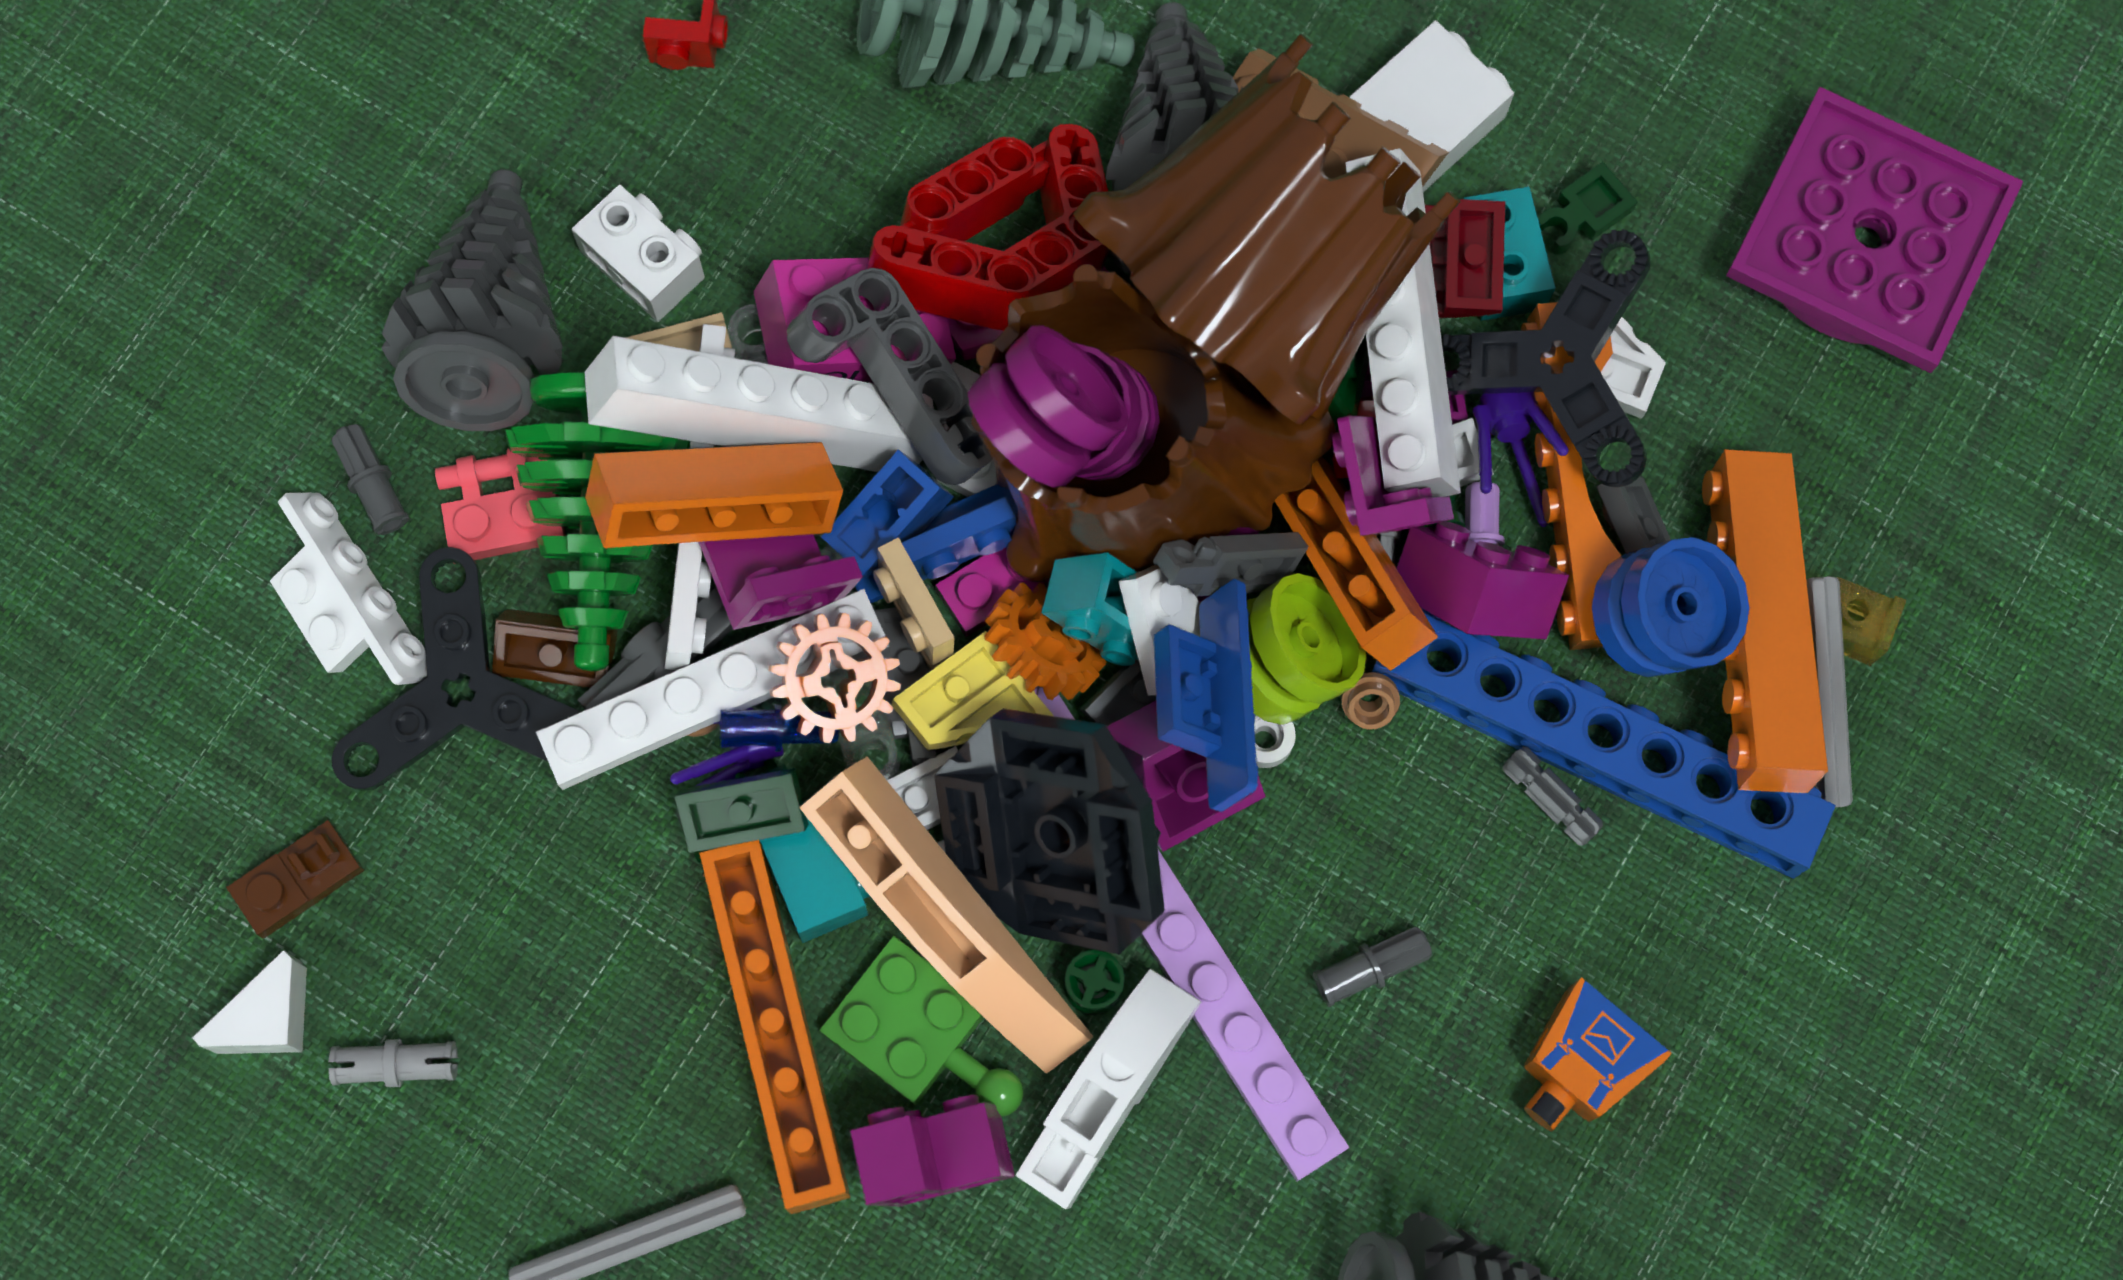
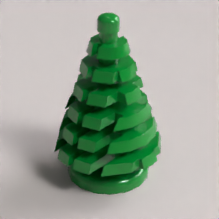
[505,373,690,672]

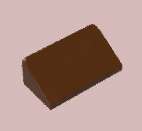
[492,609,618,688]

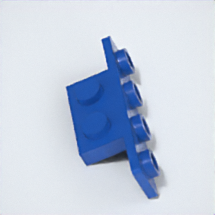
[855,484,1018,603]
[1154,579,1258,812]

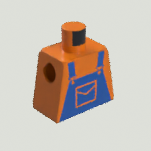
[1524,977,1672,1131]

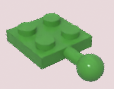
[819,936,1023,1117]

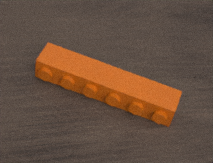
[1702,449,1828,793]
[699,840,851,1214]

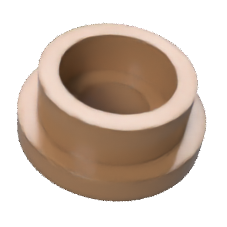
[1341,672,1400,729]

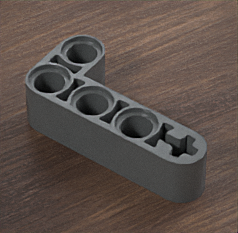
[787,268,993,485]

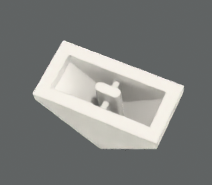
[193,950,307,1054]

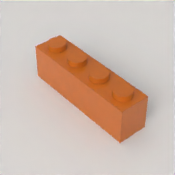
[585,442,843,548]
[1274,456,1438,671]

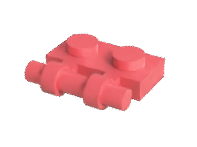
[435,448,566,564]

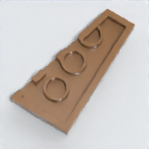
[1232,48,1449,188]

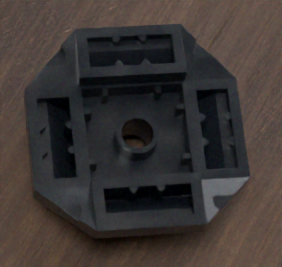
[934,708,1165,955]

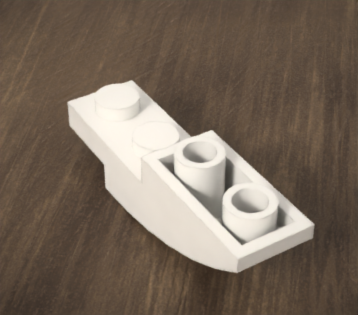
[1015,969,1202,1209]

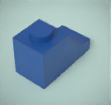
[821,450,954,578]

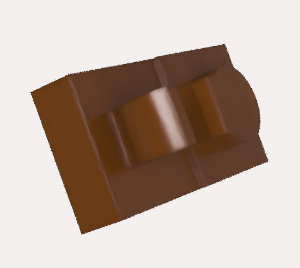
[226,820,364,939]

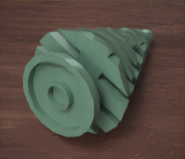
[857,0,1135,88]

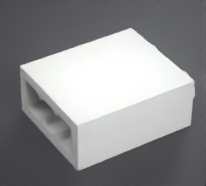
[1350,20,1515,192]

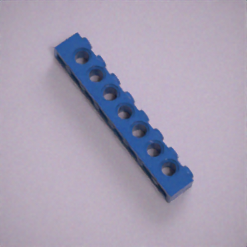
[1372,607,1836,879]

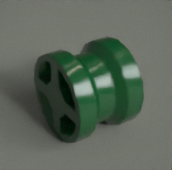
[1064,949,1125,1016]

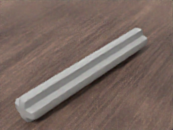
[1806,576,1853,808]
[508,1185,746,1280]

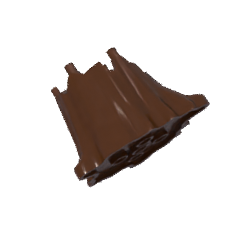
[1073,33,1461,425]
[972,264,1335,582]

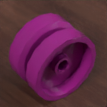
[967,326,1129,488]

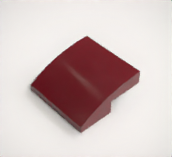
[1425,199,1505,318]

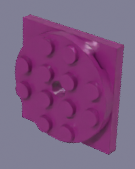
[1726,87,2023,373]

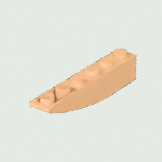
[800,756,1094,1074]

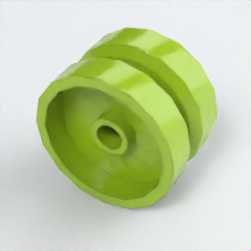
[1247,573,1366,725]

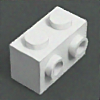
[571,184,705,322]

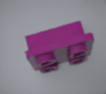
[1333,415,1454,536]
[699,534,863,630]

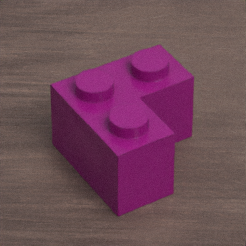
[1397,521,1569,639]
[850,1095,1015,1207]

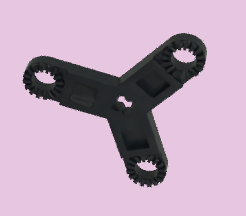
[1441,229,1650,487]
[332,547,581,791]

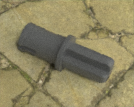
[332,424,409,535]
[1313,927,1432,1007]

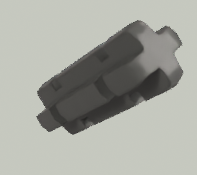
[1503,746,1603,846]

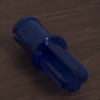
[720,704,840,752]

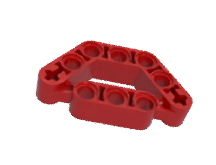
[866,123,1110,331]

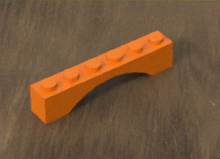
[1521,302,1621,650]

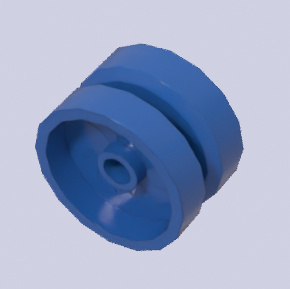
[1592,537,1750,677]

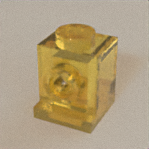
[1837,577,1906,666]

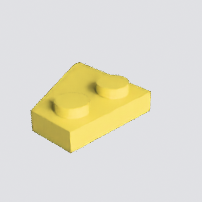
[891,631,1053,751]

